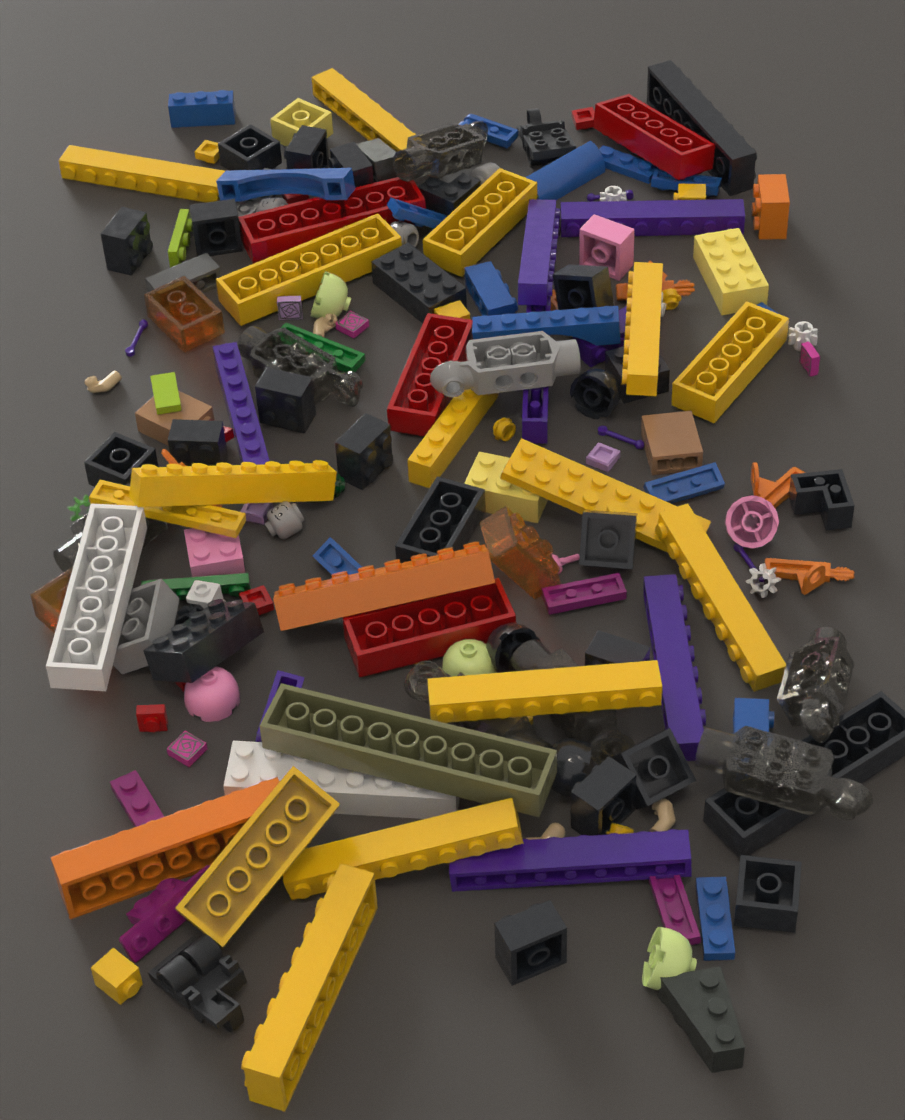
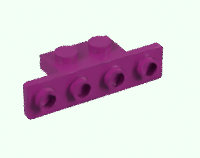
[119,865,210,962]

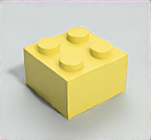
[270,98,333,146]

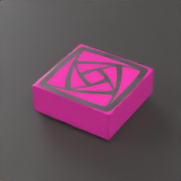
[335,311,369,338]
[799,341,820,377]
[167,731,207,767]

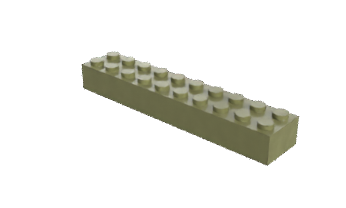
[259,683,557,818]

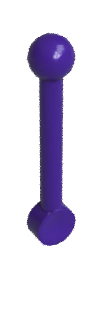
[587,190,634,202]
[125,320,148,357]
[598,426,645,450]
[733,543,765,582]

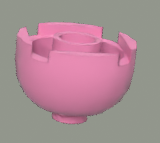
[725,495,779,548]
[184,666,240,722]

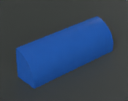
[525,141,605,200]

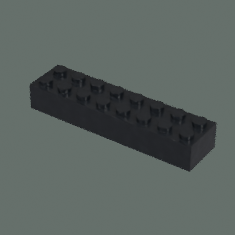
[647,60,757,196]
[703,691,905,858]

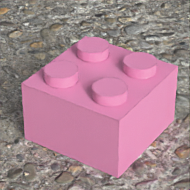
[579,214,634,281]
[184,528,245,577]

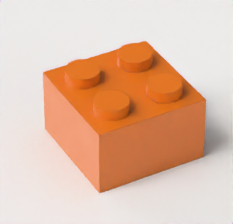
[752,174,790,240]

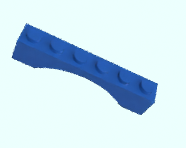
[216,168,355,202]
[472,306,621,346]

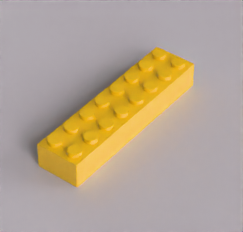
[216,213,402,326]
[241,864,378,1112]

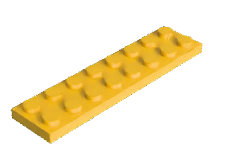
[500,438,711,552]

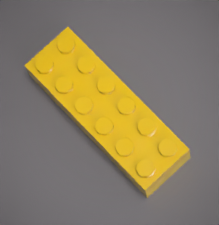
[423,168,537,277]
[671,301,789,423]
[175,766,340,949]

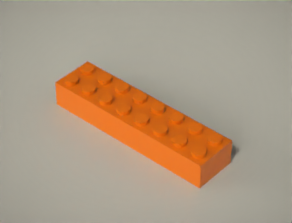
[273,542,495,631]
[51,777,280,919]

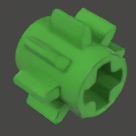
[67,494,91,527]

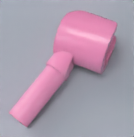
[546,554,580,576]

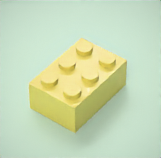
[464,452,548,523]

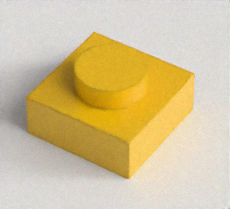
[195,140,220,164]

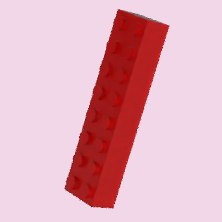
[238,174,426,264]

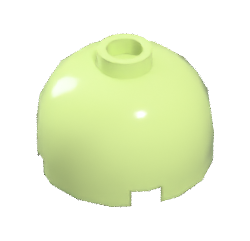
[310,271,351,319]
[442,639,497,677]
[642,927,697,990]

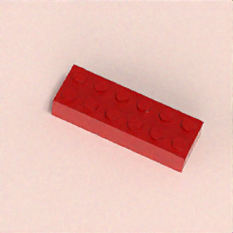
[593,94,715,180]
[387,313,473,436]
[342,578,516,678]

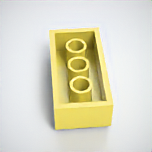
[693,228,769,315]

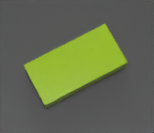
[150,372,182,415]

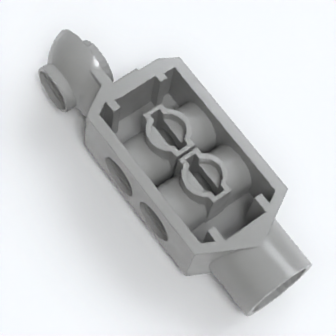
[430,331,581,398]

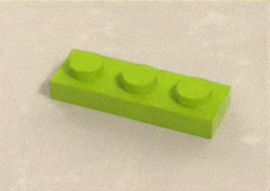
[168,209,193,268]

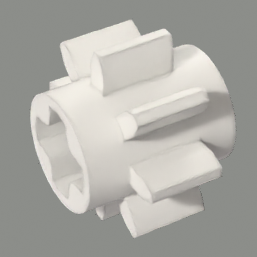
[600,186,627,201]
[788,321,818,351]
[746,563,781,598]

